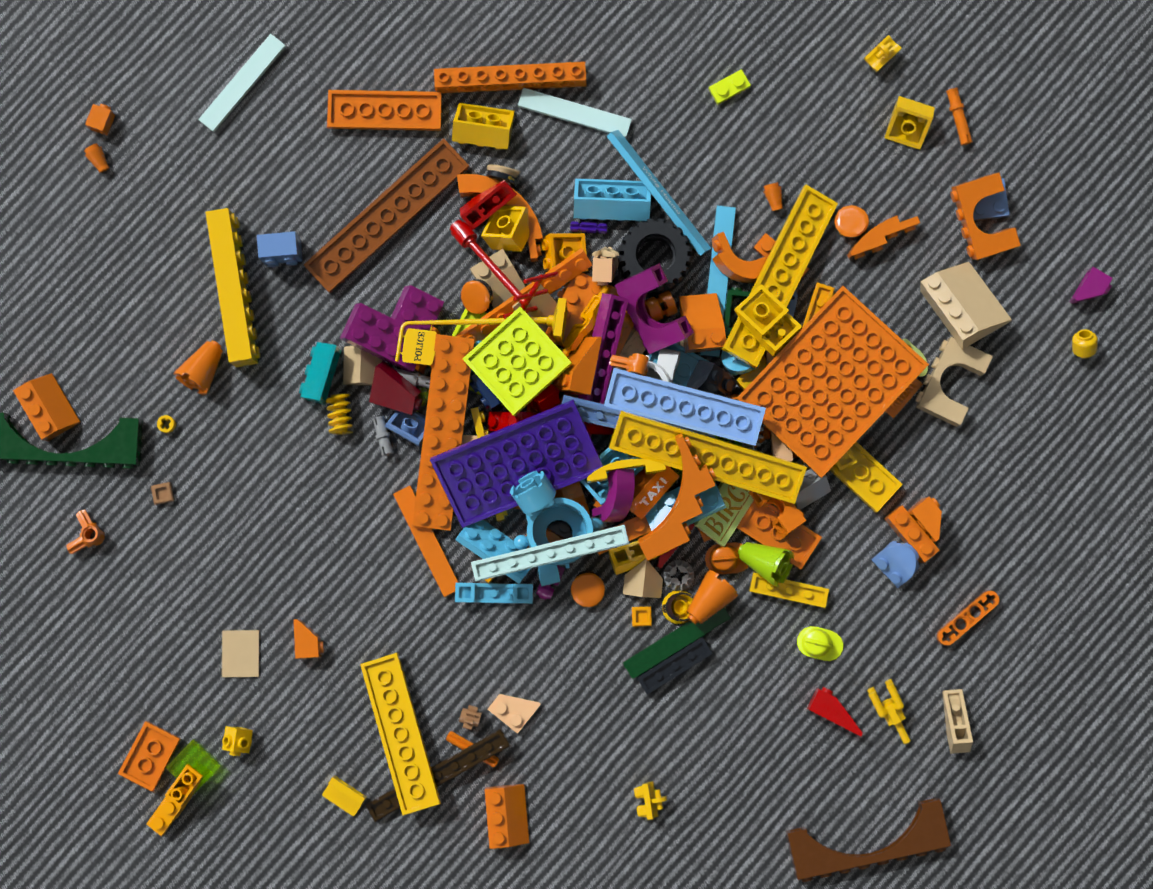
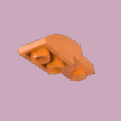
[847,215,920,260]

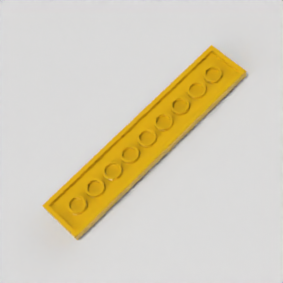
[722,185,838,368]
[737,356,903,513]
[609,410,807,504]

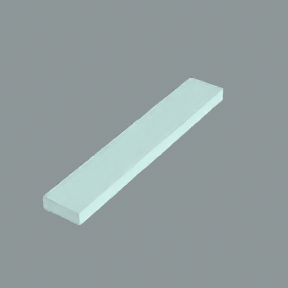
[198,34,286,132]
[518,88,632,138]

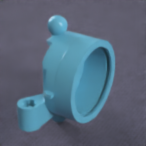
[514,498,604,586]

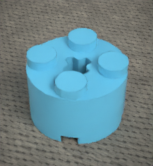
[510,471,556,517]

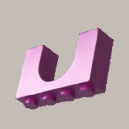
[615,263,694,354]

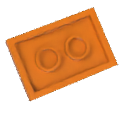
[118,721,181,792]

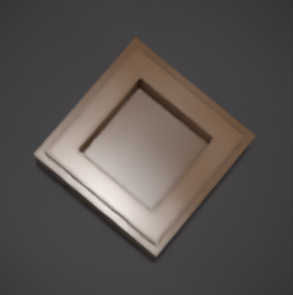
[151,482,174,505]

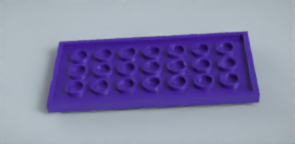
[430,399,604,528]

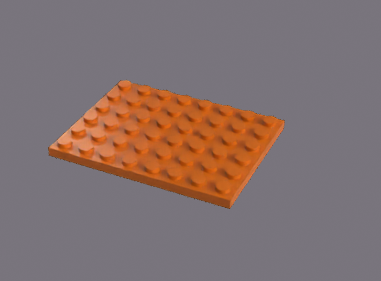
[736,286,929,478]

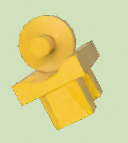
[864,35,902,72]
[634,781,667,820]

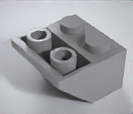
[794,459,831,510]

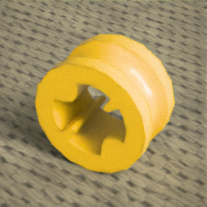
[157,415,176,433]

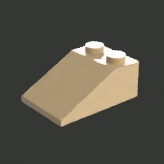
[470,249,525,309]

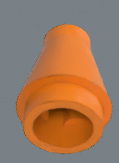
[84,143,110,173]
[763,182,783,211]

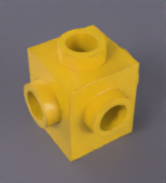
[222,726,253,756]

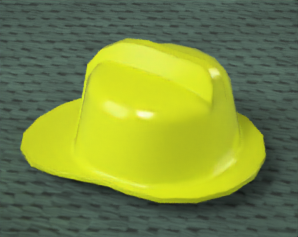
[797,626,843,661]

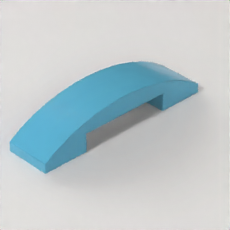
[455,583,533,604]

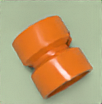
[645,290,678,321]

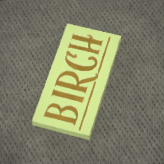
[694,482,753,547]

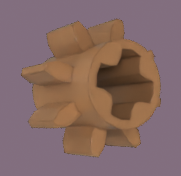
[459,705,482,730]

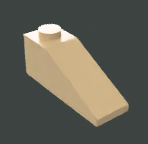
[942,689,973,754]

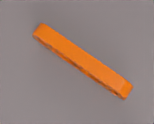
[937,591,999,646]

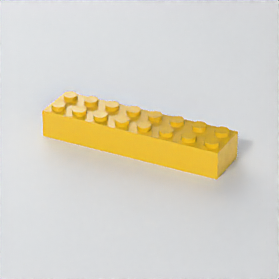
[205,208,260,367]

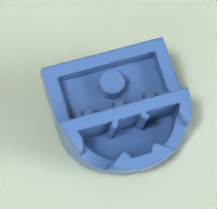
[871,541,920,588]

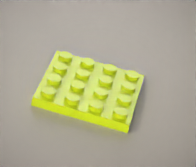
[463,307,572,417]

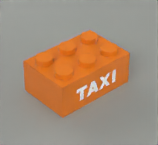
[630,465,680,520]

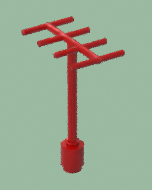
[450,220,558,319]

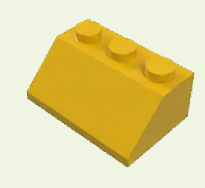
[452,103,515,149]

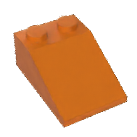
[679,293,726,353]
[553,337,602,395]

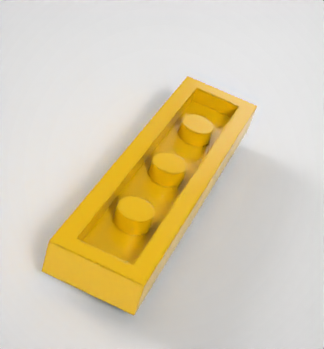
[749,572,829,608]

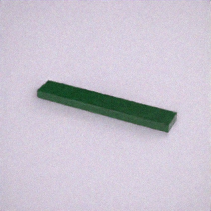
[622,608,731,679]

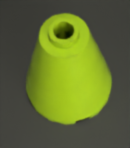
[738,542,794,587]

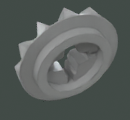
[663,560,694,591]

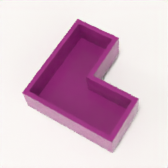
[340,285,444,372]

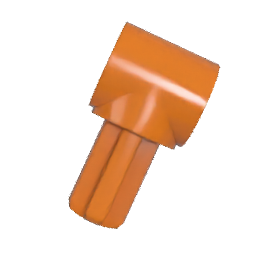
[610,353,649,376]
[66,509,105,554]

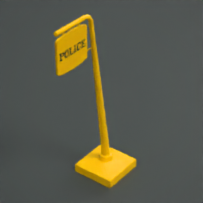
[395,298,568,366]

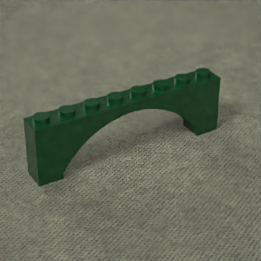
[0,413,143,469]

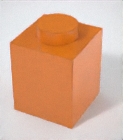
[85,104,115,136]

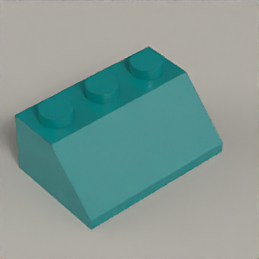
[299,342,341,405]

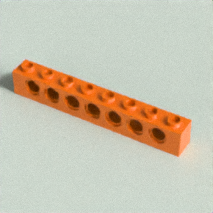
[434,62,586,93]

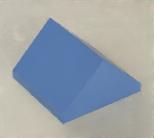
[385,410,426,447]

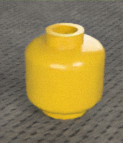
[1072,329,1098,358]

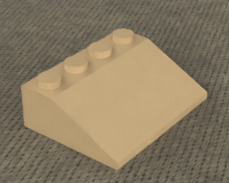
[920,262,1012,350]

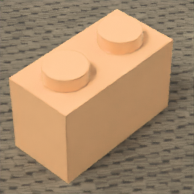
[592,255,615,285]

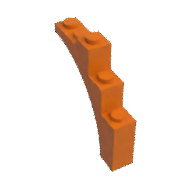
[638,433,717,561]

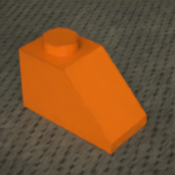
[294,619,324,659]

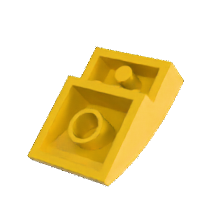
[734,284,802,356]

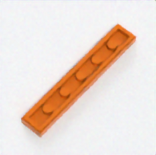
[393,486,459,597]

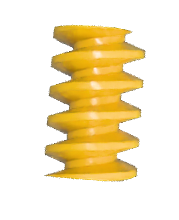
[326,394,353,435]

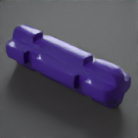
[570,221,607,234]

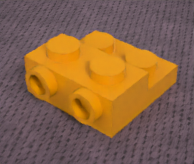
[541,233,588,272]

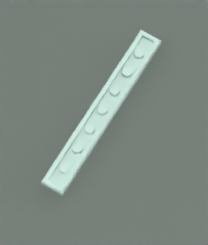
[471,525,629,582]

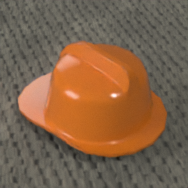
[705,542,748,574]

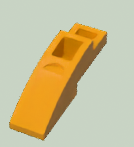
[146,764,203,836]

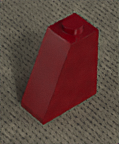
[369,361,422,415]

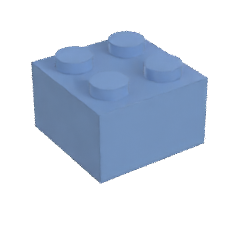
[257,231,302,267]

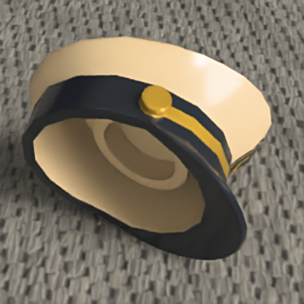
[487,164,521,189]

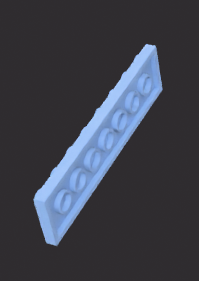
[604,368,766,446]

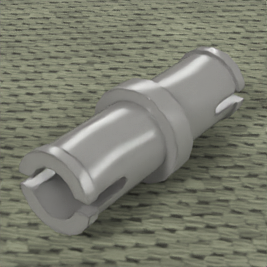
[372,416,394,456]

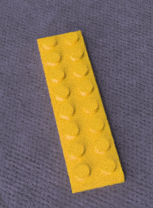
[360,653,441,816]

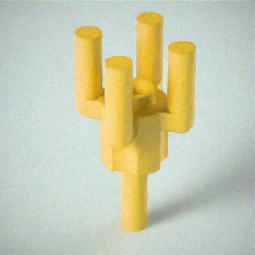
[867,679,911,744]

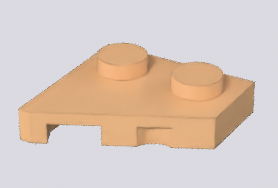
[487,694,541,734]

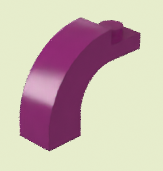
[592,469,635,522]

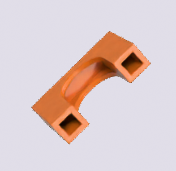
[950,172,1021,260]

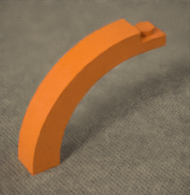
[457,174,543,262]

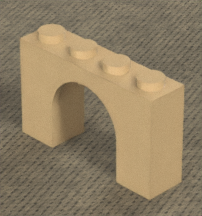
[915,337,993,427]

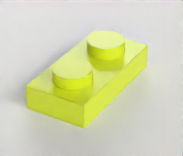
[708,69,751,105]

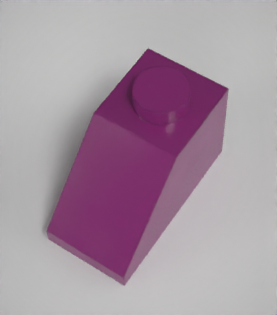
[1069,267,1113,304]

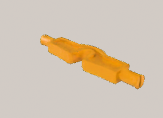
[562,285,610,357]

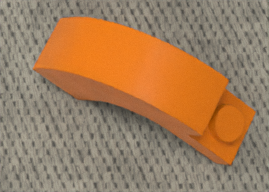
[712,232,767,283]

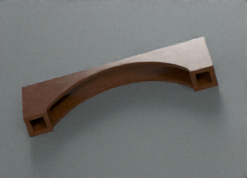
[785,798,951,882]

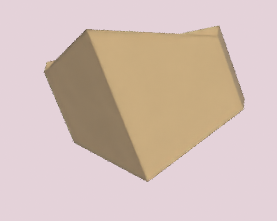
[623,559,663,598]

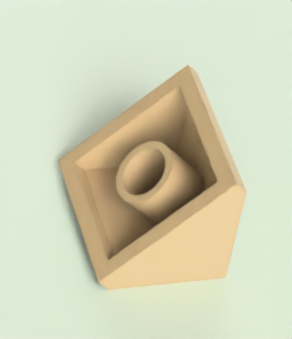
[343,346,382,385]

